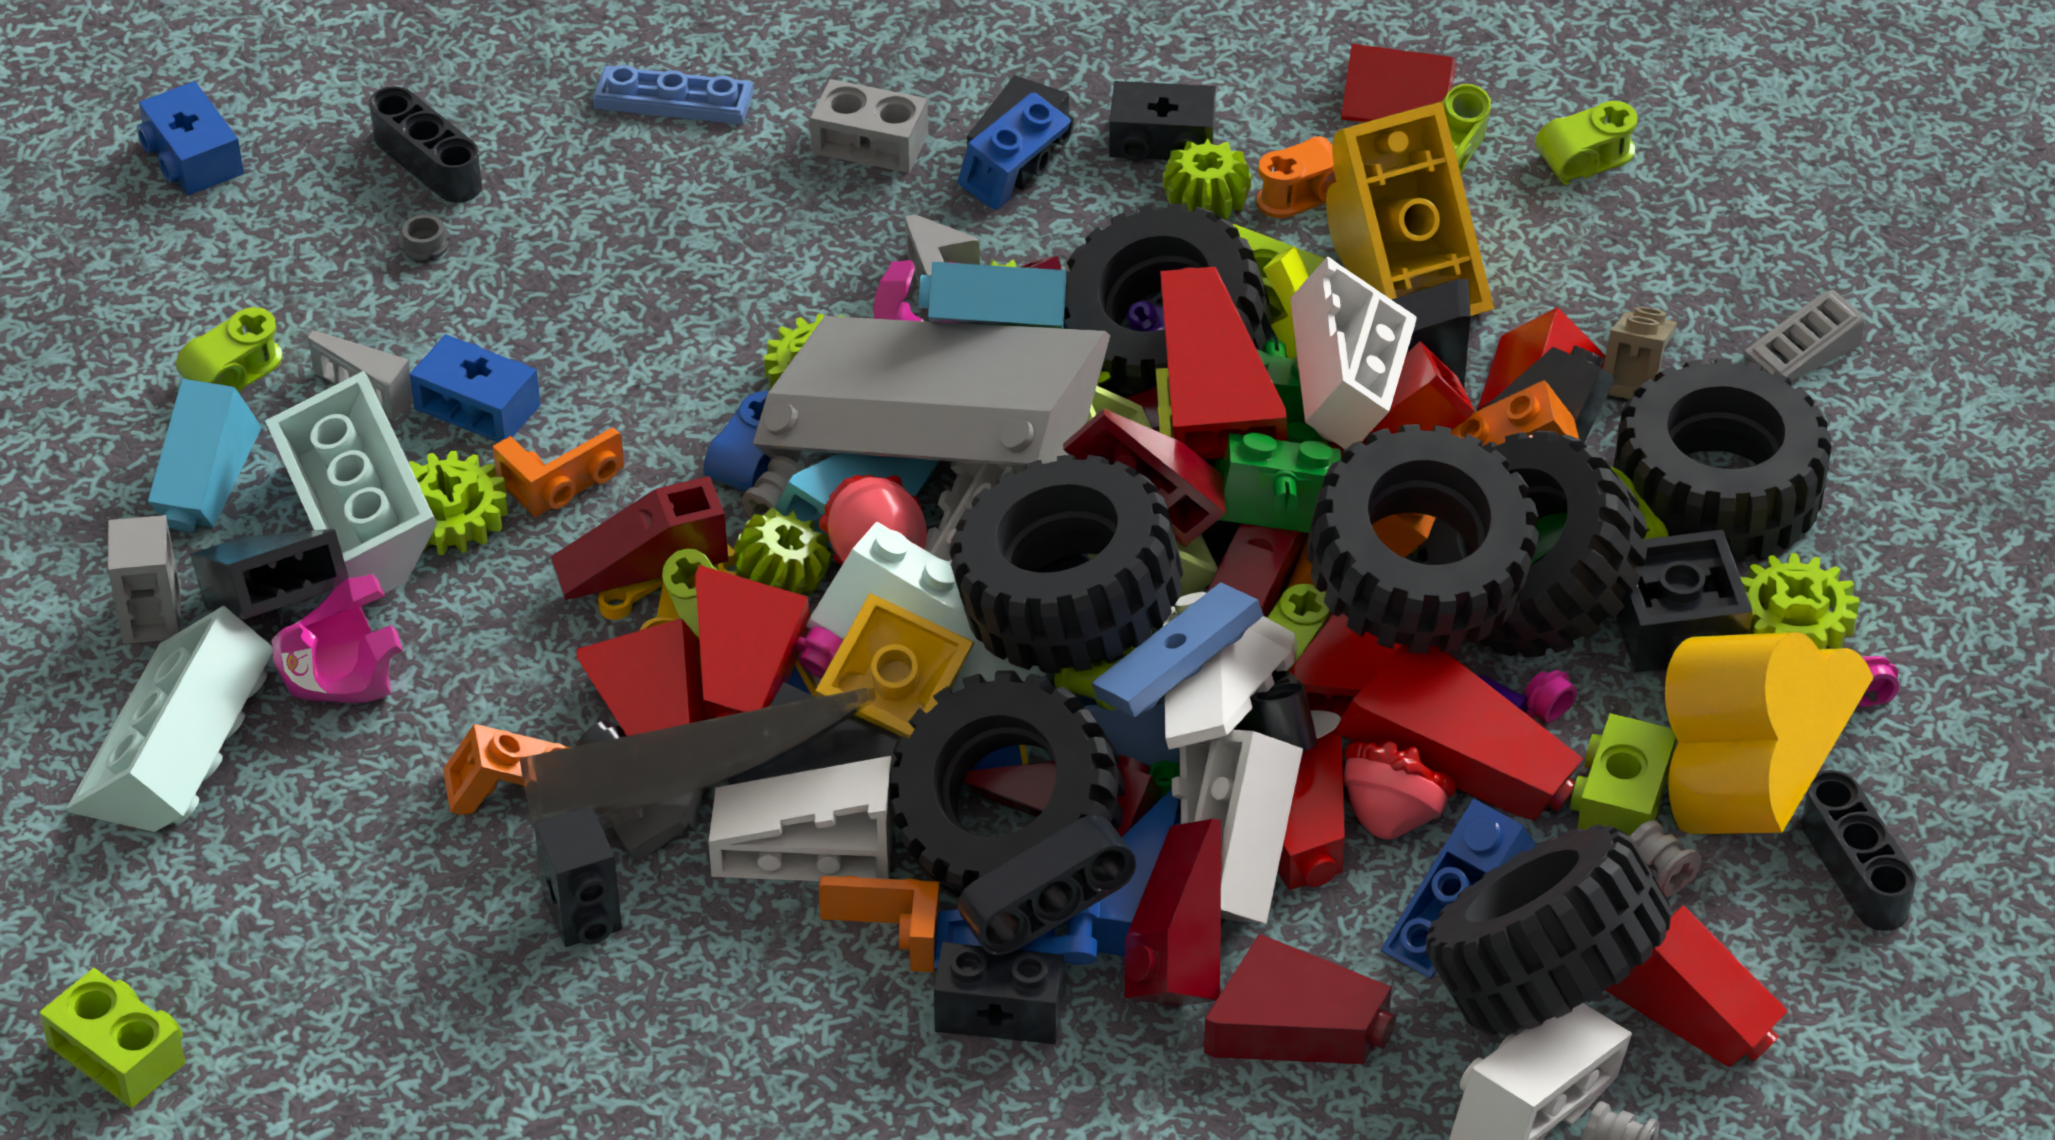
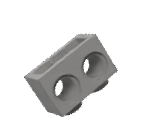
[810,79,928,173]
[108,515,181,644]

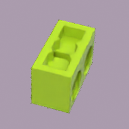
[39,967,186,1109]

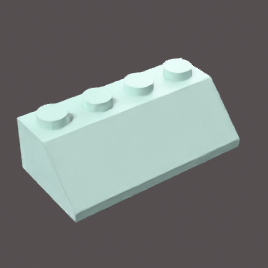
[265,371,437,594]
[806,522,1055,693]
[65,606,273,832]

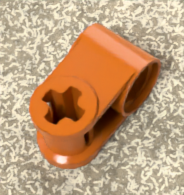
[1256,136,1337,218]

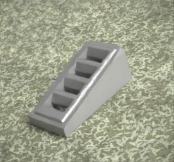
[1744,289,1865,381]
[308,330,412,421]

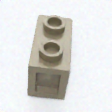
[1603,307,1677,399]

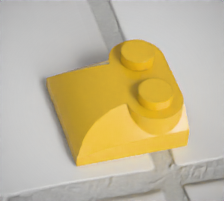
[815,593,974,739]

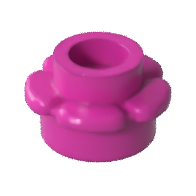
[796,626,843,679]
[1858,656,1899,707]
[1524,670,1577,724]

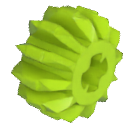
[1163,138,1251,220]
[733,507,831,597]

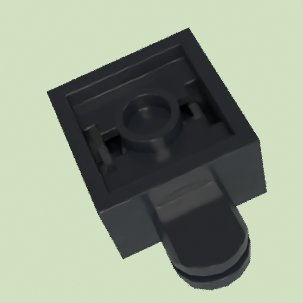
[1616,530,1753,672]

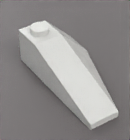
[1163,592,1297,750]

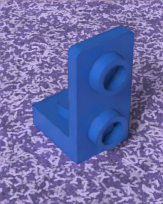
[957,93,1071,210]

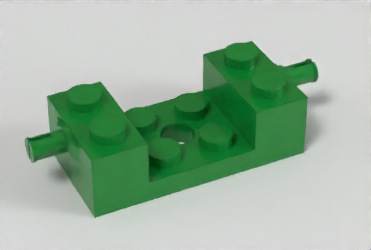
[1215,339,1341,533]

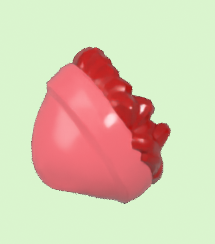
[819,474,927,565]
[1343,741,1456,840]

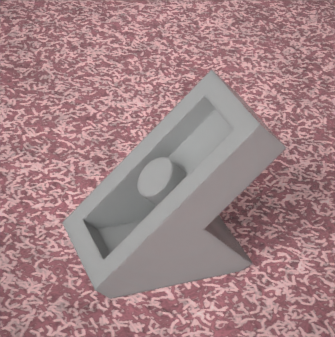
[905,214,980,311]

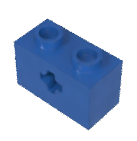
[136,81,244,196]
[409,334,541,443]

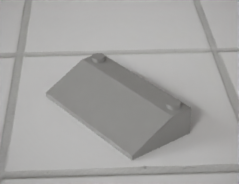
[753,316,1110,466]

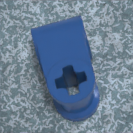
[704,391,771,492]

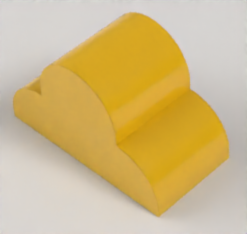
[1326,102,1494,316]
[1665,632,1874,834]

